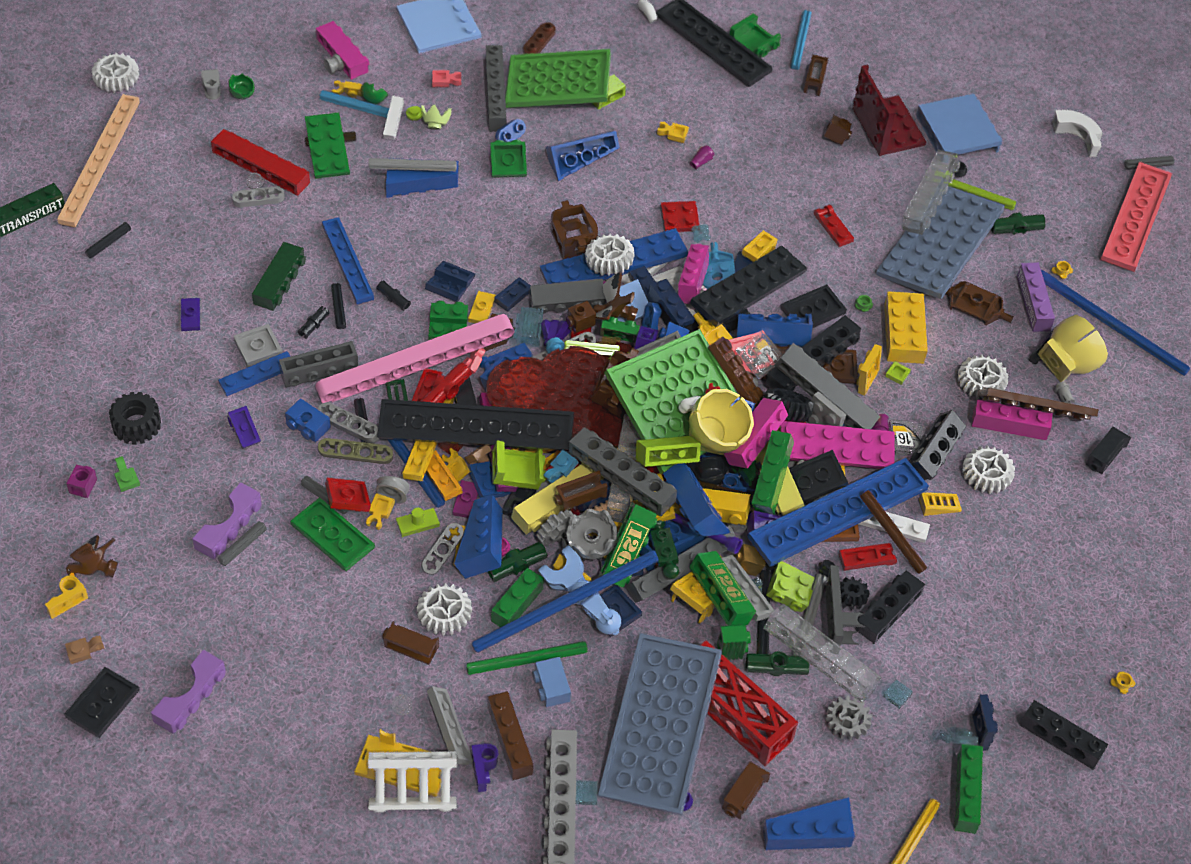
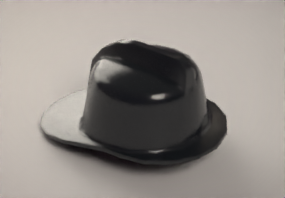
[685,456,729,485]

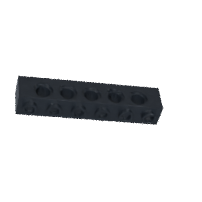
[766,315,861,391]

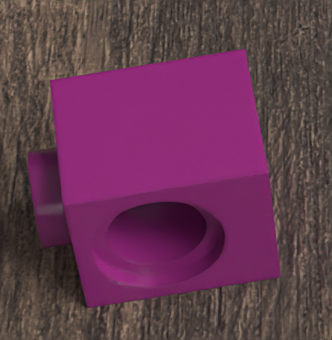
[66,464,97,498]

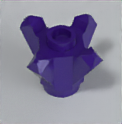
[540,319,571,346]

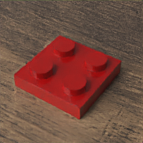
[661,201,700,232]
[325,477,371,512]

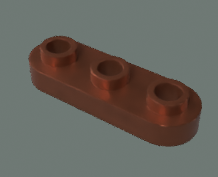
[523,22,556,54]

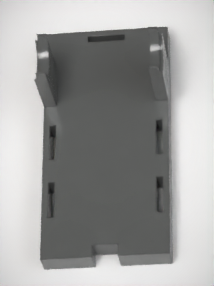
[825,565,865,656]

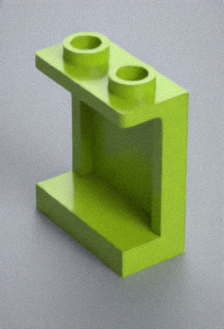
[492,441,546,490]

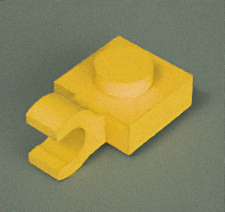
[332,80,362,98]

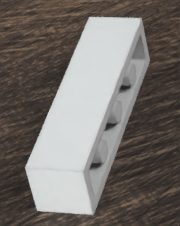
[383,96,404,140]

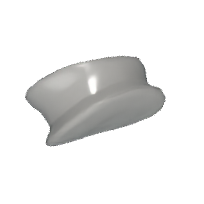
[376,476,410,504]

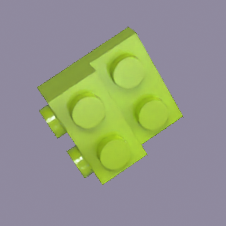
[766,561,815,612]

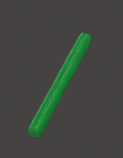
[466,641,588,675]

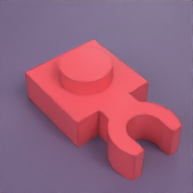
[432,70,461,87]
[463,348,486,374]

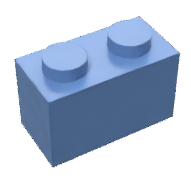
[532,657,571,707]

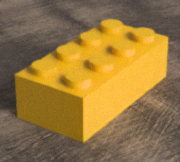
[884,291,928,364]

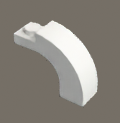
[1052,110,1103,157]

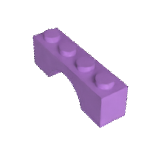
[193,482,262,559]
[151,650,226,734]

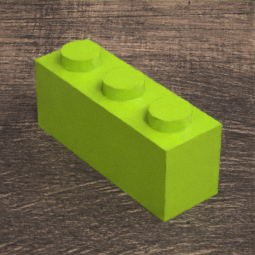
[636,436,701,467]

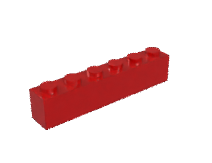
[211,129,310,196]

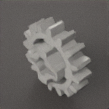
[536,510,573,546]
[826,696,872,741]

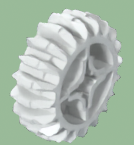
[92,52,139,94]
[585,233,634,276]
[957,354,1008,400]
[962,445,1015,494]
[417,582,472,637]

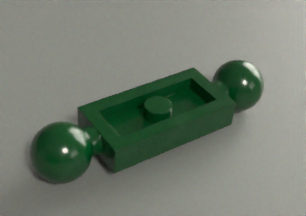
[650,521,679,579]

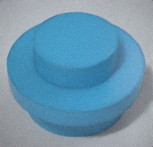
[546,337,565,355]

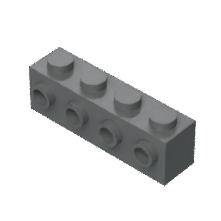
[529,278,606,314]
[279,341,358,388]

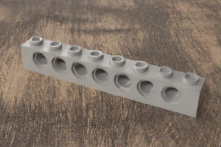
[543,730,577,864]

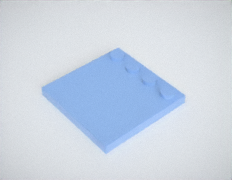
[397,0,481,53]

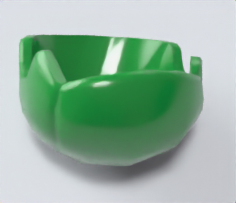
[228,73,255,99]
[361,82,388,104]

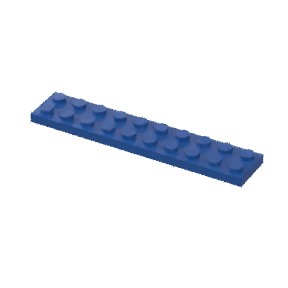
[748,458,929,567]

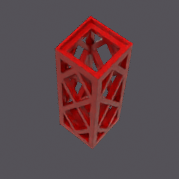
[701,640,798,766]

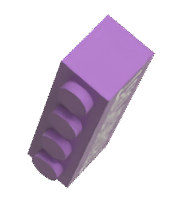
[1017,262,1055,332]

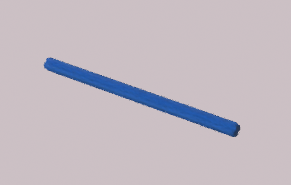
[1041,270,1190,376]
[472,551,659,653]

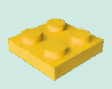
[856,344,882,396]

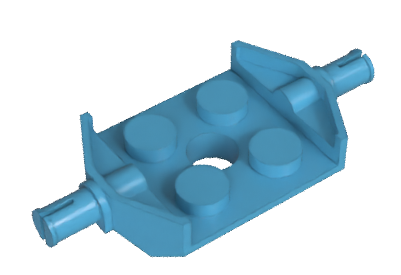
[703,242,735,289]

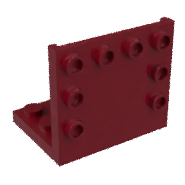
[852,65,926,156]

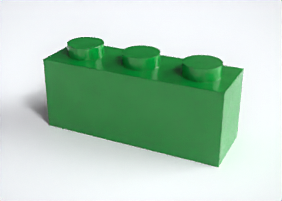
[491,568,544,628]

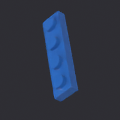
[218,351,291,396]

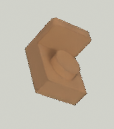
[465,445,492,464]

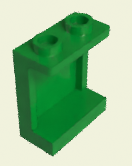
[729,13,781,57]

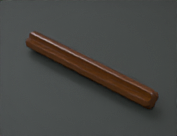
[860,490,927,574]

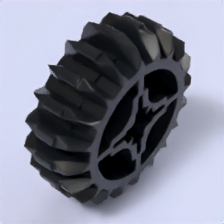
[763,387,814,423]

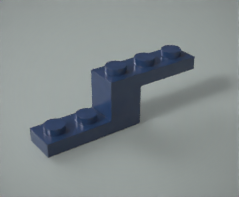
[628,266,695,327]

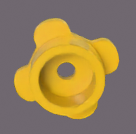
[1051,261,1073,279]
[1110,671,1135,694]

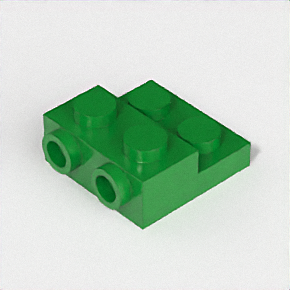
[490,140,527,178]
[428,301,468,340]
[600,317,640,343]

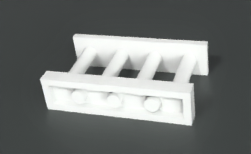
[368,751,457,812]

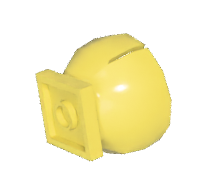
[1038,315,1108,382]
[689,389,754,456]

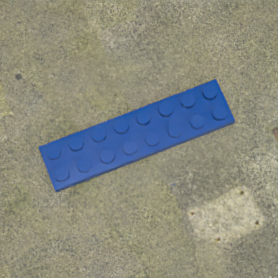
[540,228,688,284]

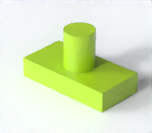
[396,507,440,537]

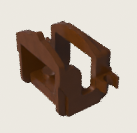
[550,200,600,259]
[591,348,639,418]

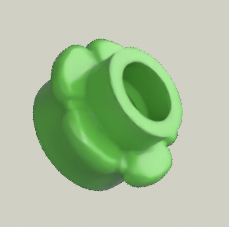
[855,295,873,312]

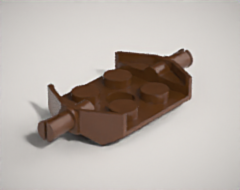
[946,281,1014,326]

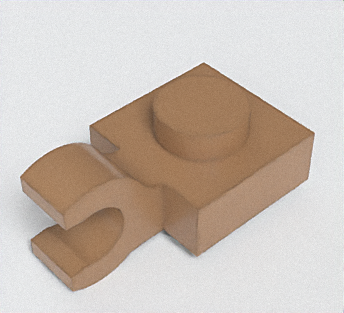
[65,636,105,664]

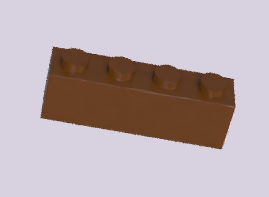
[487,691,534,781]

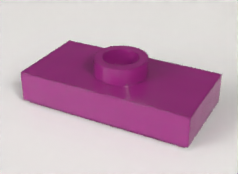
[453,480,478,518]

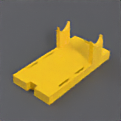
[670,556,723,624]
[355,728,441,797]

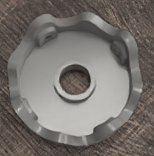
[566,509,618,559]

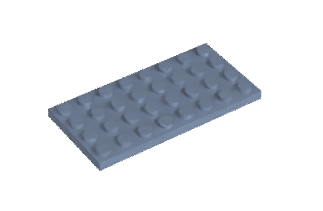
[876,184,1004,299]
[598,633,722,816]

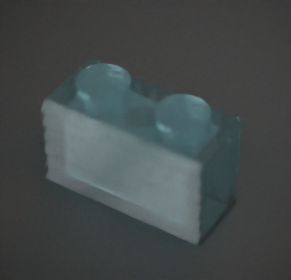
[514,306,543,347]

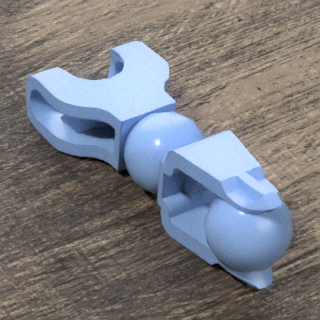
[538,545,621,635]

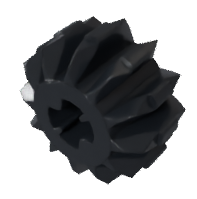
[840,576,870,611]

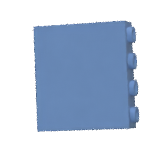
[916,94,1002,164]

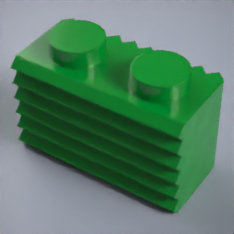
[717,625,751,661]

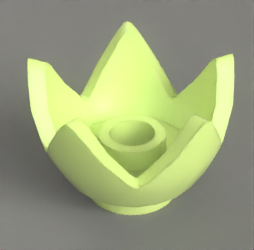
[421,104,451,130]

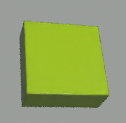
[885,361,911,385]

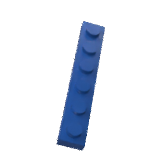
[322,217,374,304]

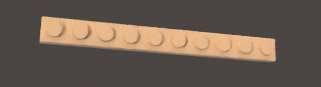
[57,94,140,227]

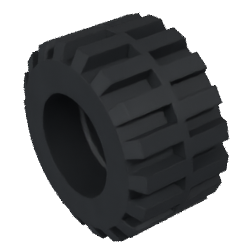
[109,392,161,445]

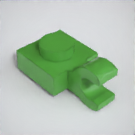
[114,456,140,492]

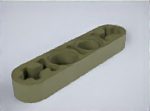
[318,438,394,464]

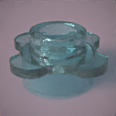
[692,224,711,242]

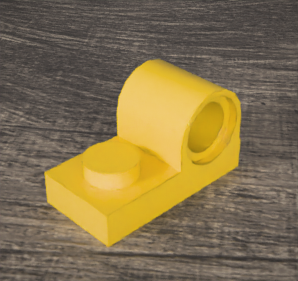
[742,230,778,262]
[45,575,88,619]

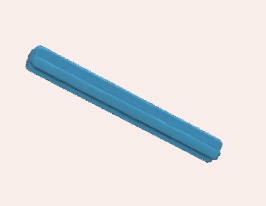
[791,10,811,70]
[320,90,389,118]

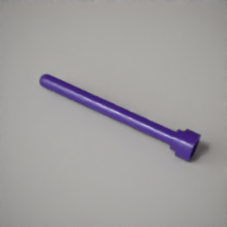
[671,513,743,554]

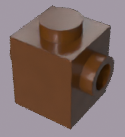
[824,115,852,145]
[566,301,596,333]

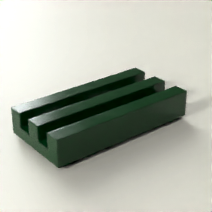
[385,379,408,401]

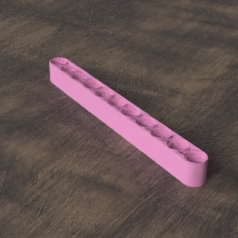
[315,314,514,403]

